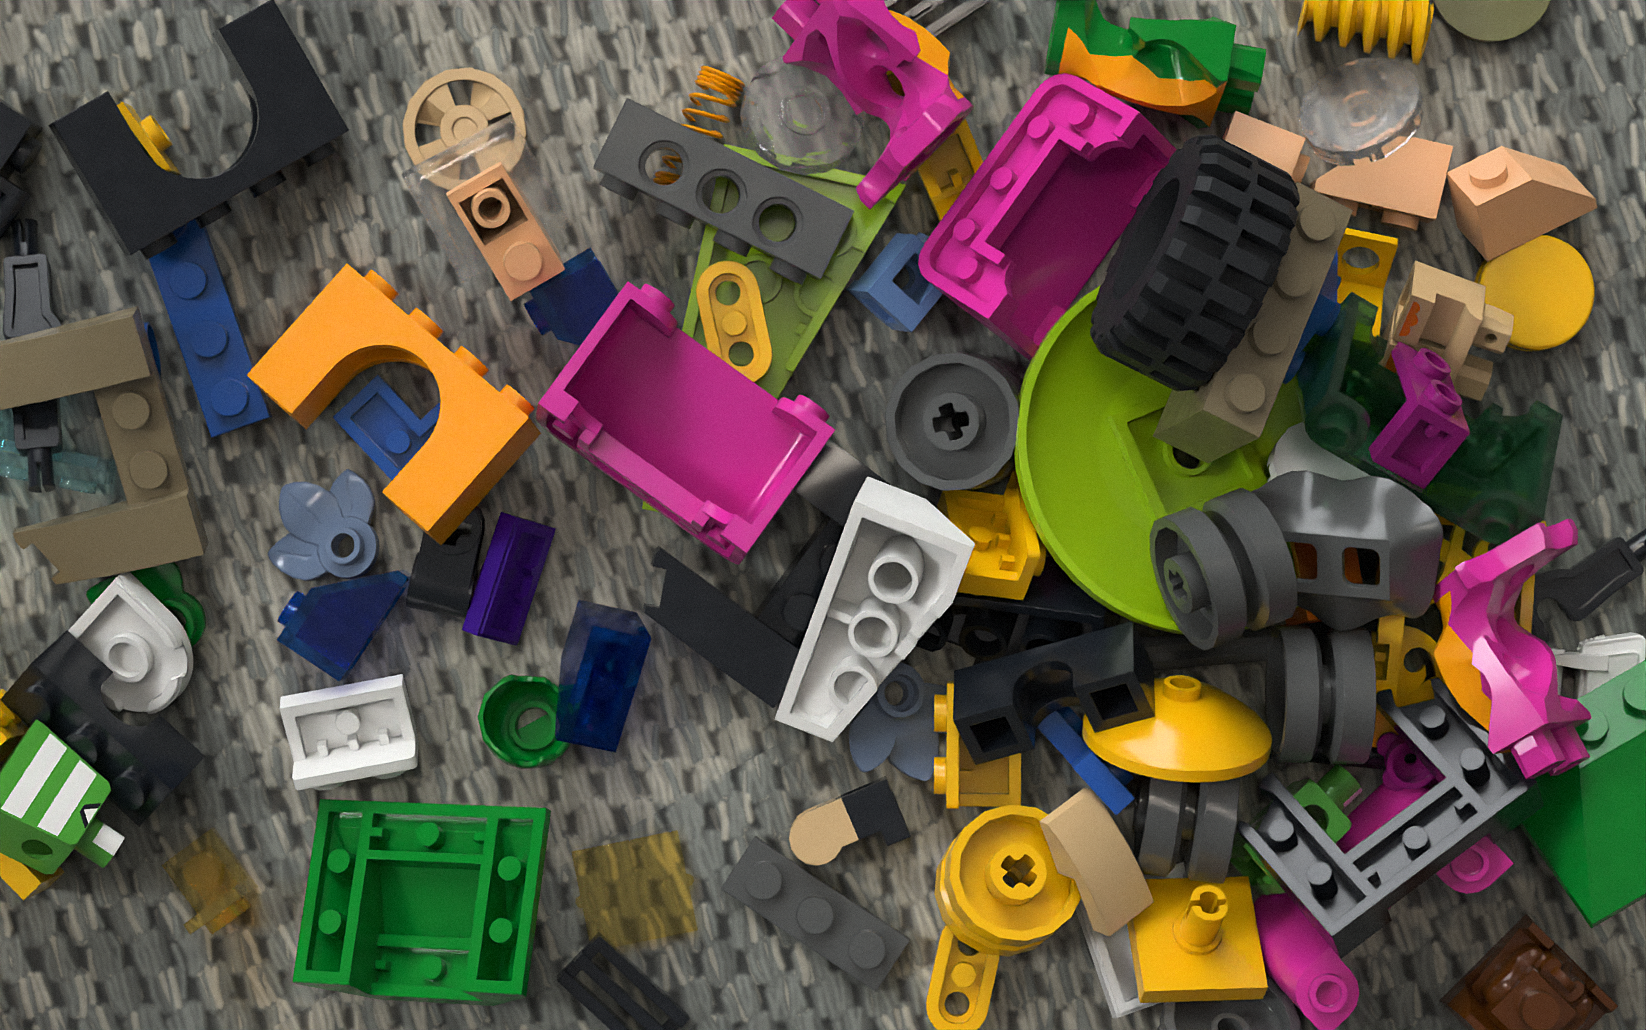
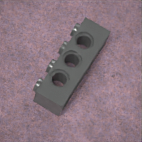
[593,98,854,285]

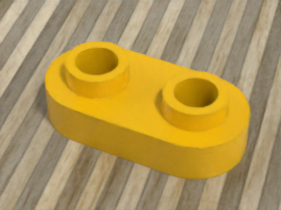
[696,261,773,383]
[926,924,1000,1030]

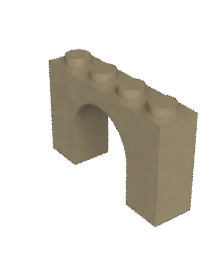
[1153,182,1353,463]

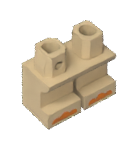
[1371,260,1514,401]

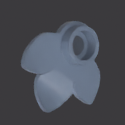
[268,469,380,581]
[849,662,947,781]

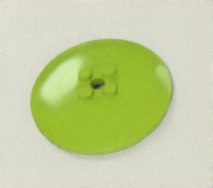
[1014,284,1375,634]

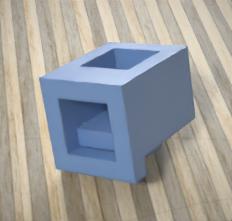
[846,232,942,332]

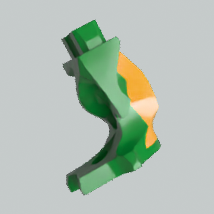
[1044,0,1266,129]

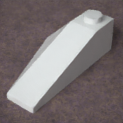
[774,476,975,742]

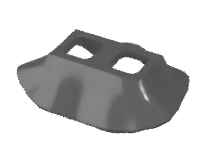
[1251,470,1443,631]

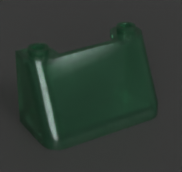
[1293,292,1563,544]

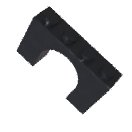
[48,0,349,260]

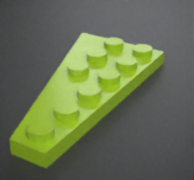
[642,144,906,513]

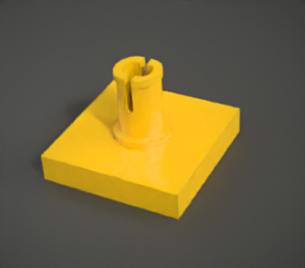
[1127,876,1268,1003]

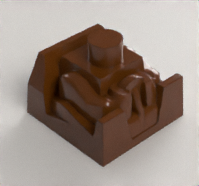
[1439,914,1618,1030]

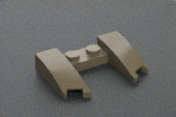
[0,306,209,585]

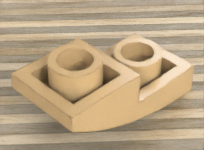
[1039,787,1154,937]

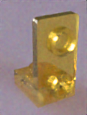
[162,827,258,935]

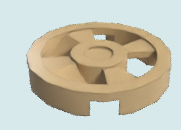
[403,67,528,190]

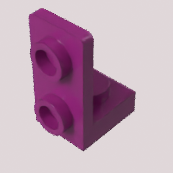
[1369,342,1470,489]

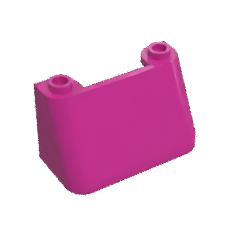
[918,73,1177,362]
[536,281,835,565]
[1253,783,1514,1030]

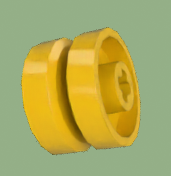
[934,804,1081,957]

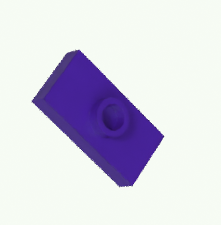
[462,512,556,646]

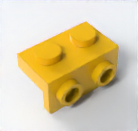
[937,470,1046,600]
[934,681,1021,809]

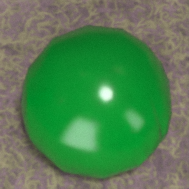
[478,674,577,769]

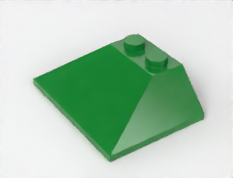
[1509,660,1646,929]
[292,799,551,1006]

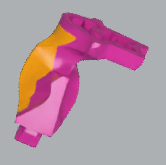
[772,0,974,209]
[1433,519,1591,779]

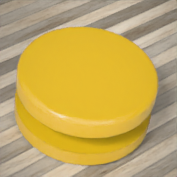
[1474,235,1595,352]

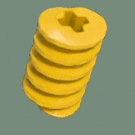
[1297,0,1434,65]

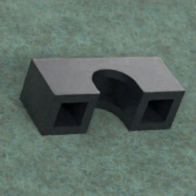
[953,621,1155,765]
[0,630,205,827]

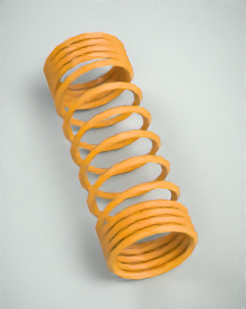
[653,65,745,185]

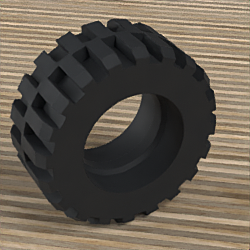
[1090,134,1300,392]

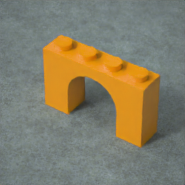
[247,264,541,545]

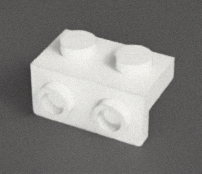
[279,674,419,790]

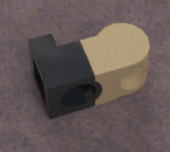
[789,776,911,866]

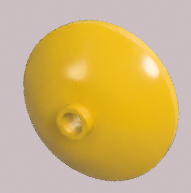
[1082,675,1272,783]

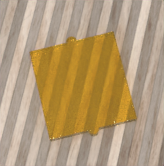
[571,830,698,947]

